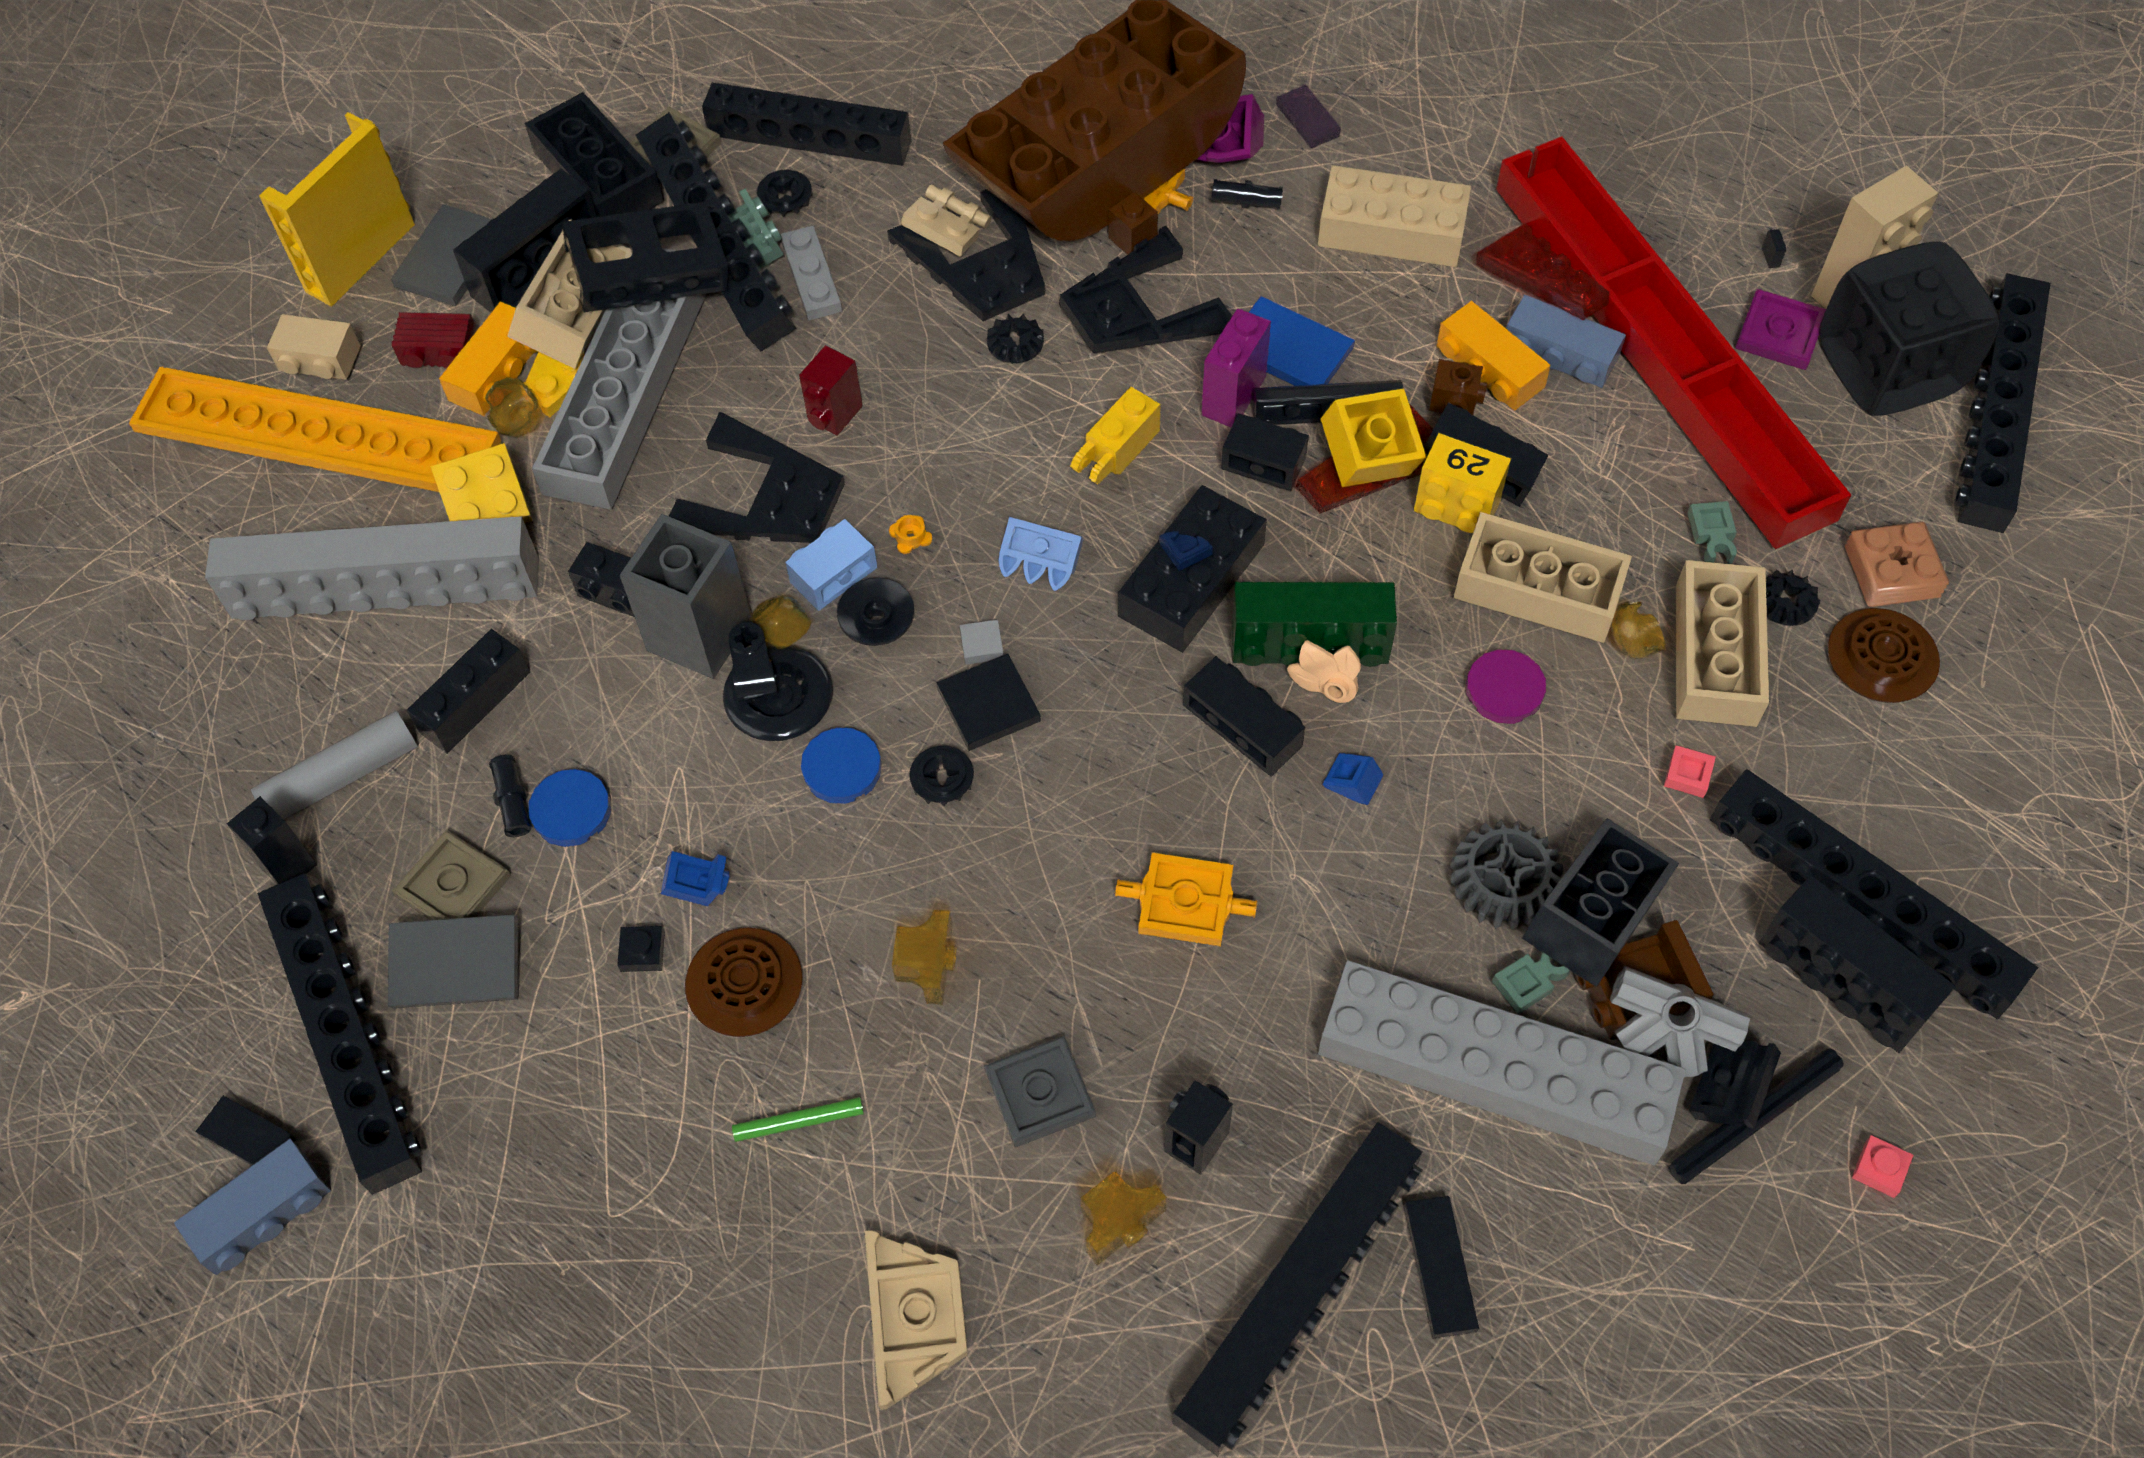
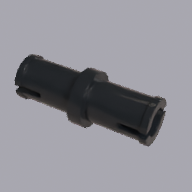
[1211,179,1283,210]
[489,755,531,837]

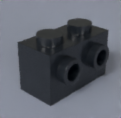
[1221,413,1309,491]
[568,542,634,617]
[1164,1080,1233,1175]

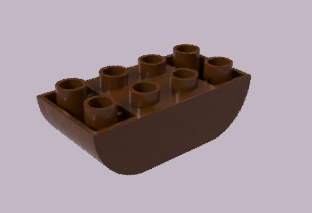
[942,0,1246,241]

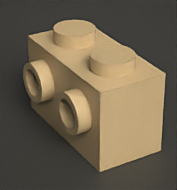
[267,314,361,380]

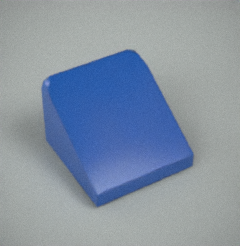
[1323,753,1383,805]

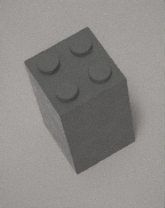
[620,514,752,679]

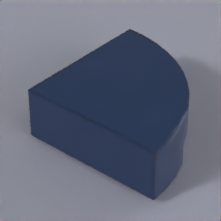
[1159,531,1213,571]

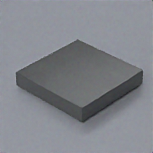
[984,1036,1096,1148]

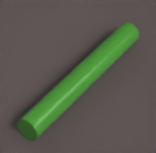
[732,1097,864,1142]

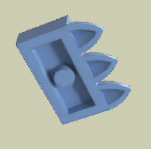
[999,517,1084,591]

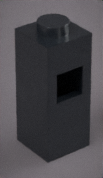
[226,796,317,884]

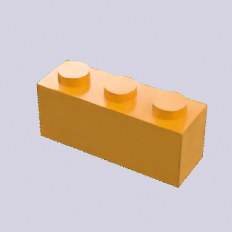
[1436,300,1551,411]
[439,302,537,416]

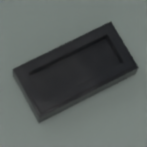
[195,1095,296,1166]

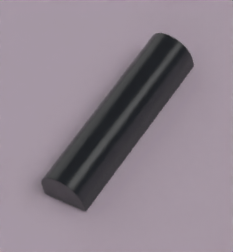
[1253,380,1404,425]

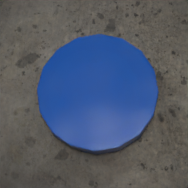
[801,728,882,804]
[529,769,611,847]

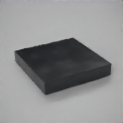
[936,654,1041,751]

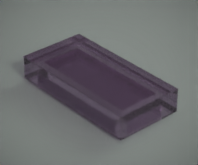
[1276,85,1341,149]

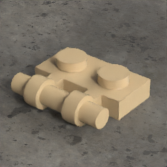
[901,184,991,257]

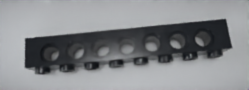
[636,112,796,352]
[1954,273,2051,533]
[1710,769,2039,1020]
[257,873,423,1195]

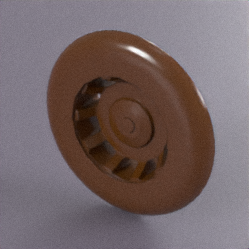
[1828,608,1940,703]
[685,928,802,1037]

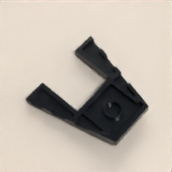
[887,189,1045,321]
[1059,226,1232,354]
[669,412,845,543]

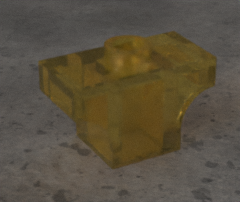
[892,909,956,1005]
[1080,1171,1167,1266]

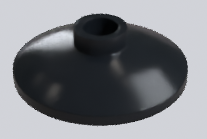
[837,578,915,646]

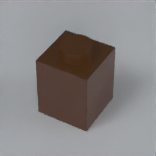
[1108,192,1158,255]

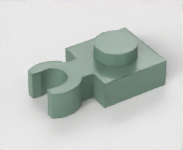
[1687,501,1737,564]
[1492,953,1571,1014]

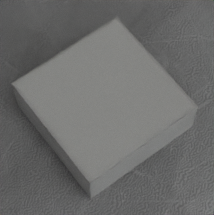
[960,620,1003,665]

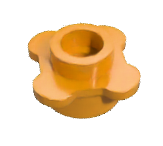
[889,515,932,554]

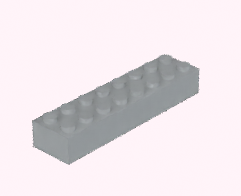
[532,248,706,510]
[205,516,539,620]
[1318,960,1686,1166]

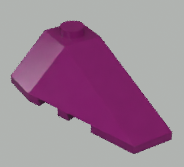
[1197,94,1264,163]

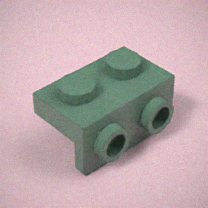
[732,188,784,267]

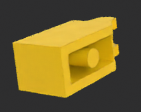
[1070,387,1161,485]

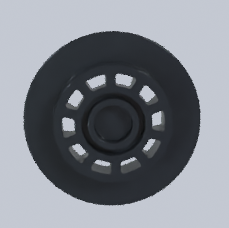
[723,645,833,741]

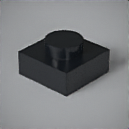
[617,926,665,972]

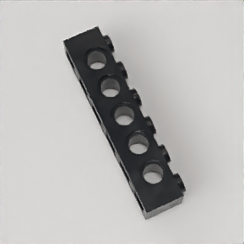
[702,82,911,166]

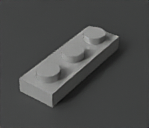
[780,226,842,321]

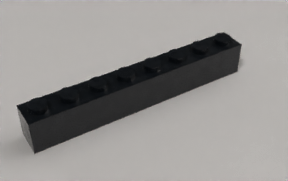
[1172,1122,1423,1457]

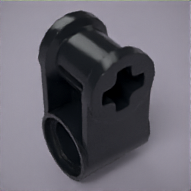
[729,622,778,702]

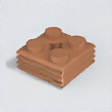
[1845,521,1949,607]

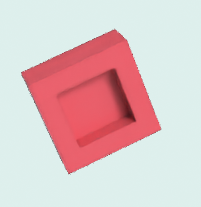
[1664,745,1716,798]
[1852,1135,1914,1198]

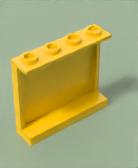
[259,112,415,307]

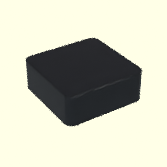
[1762,229,1786,268]

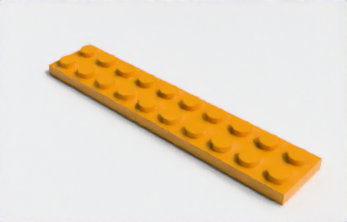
[129,367,501,492]

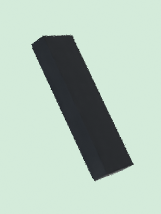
[1404,1196,1479,1339]

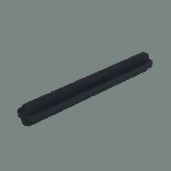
[1668,1048,1844,1184]

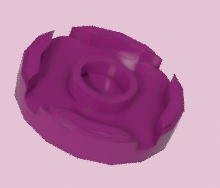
[1466,649,1546,724]

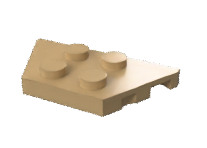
[865,1230,968,1410]

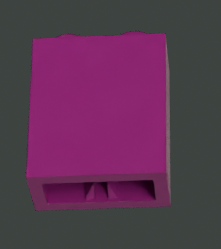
[1201,308,1271,428]

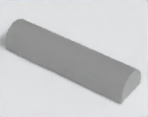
[250,711,418,819]

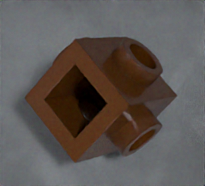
[1429,359,1487,415]

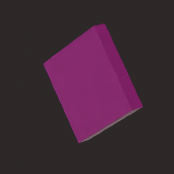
[1735,289,1826,370]

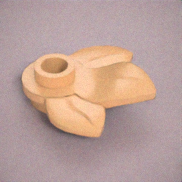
[1287,640,1361,703]

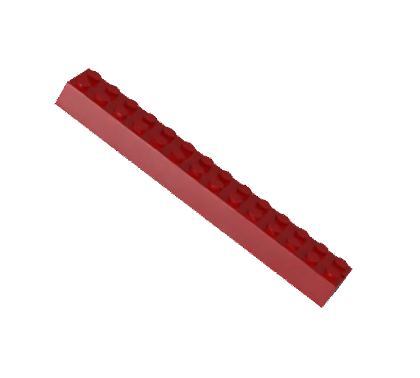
[1496,136,1851,550]

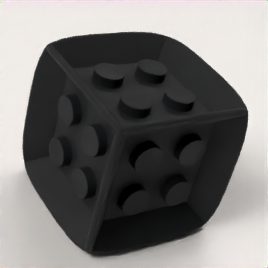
[1820,242,1999,416]

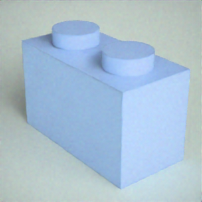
[785,519,878,611]

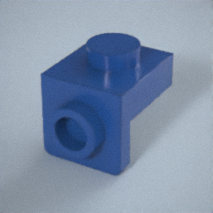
[660,851,729,907]

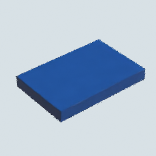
[1249,296,1355,386]

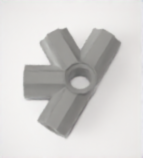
[1610,966,1750,1077]

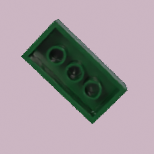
[1232,582,1397,667]

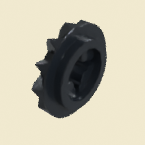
[757,170,813,217]
[987,313,1044,363]
[1766,569,1821,626]
[909,746,974,807]

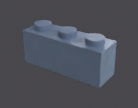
[1506,294,1626,388]
[174,1139,331,1275]

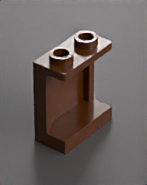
[1575,920,1714,1040]

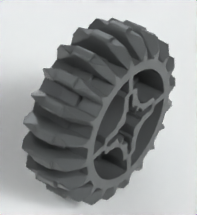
[1450,819,1564,930]

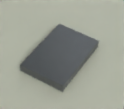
[391,204,492,306]
[388,915,518,1009]

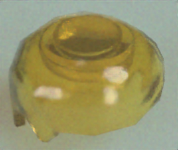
[485,377,542,438]
[748,595,812,649]
[1611,601,1666,659]

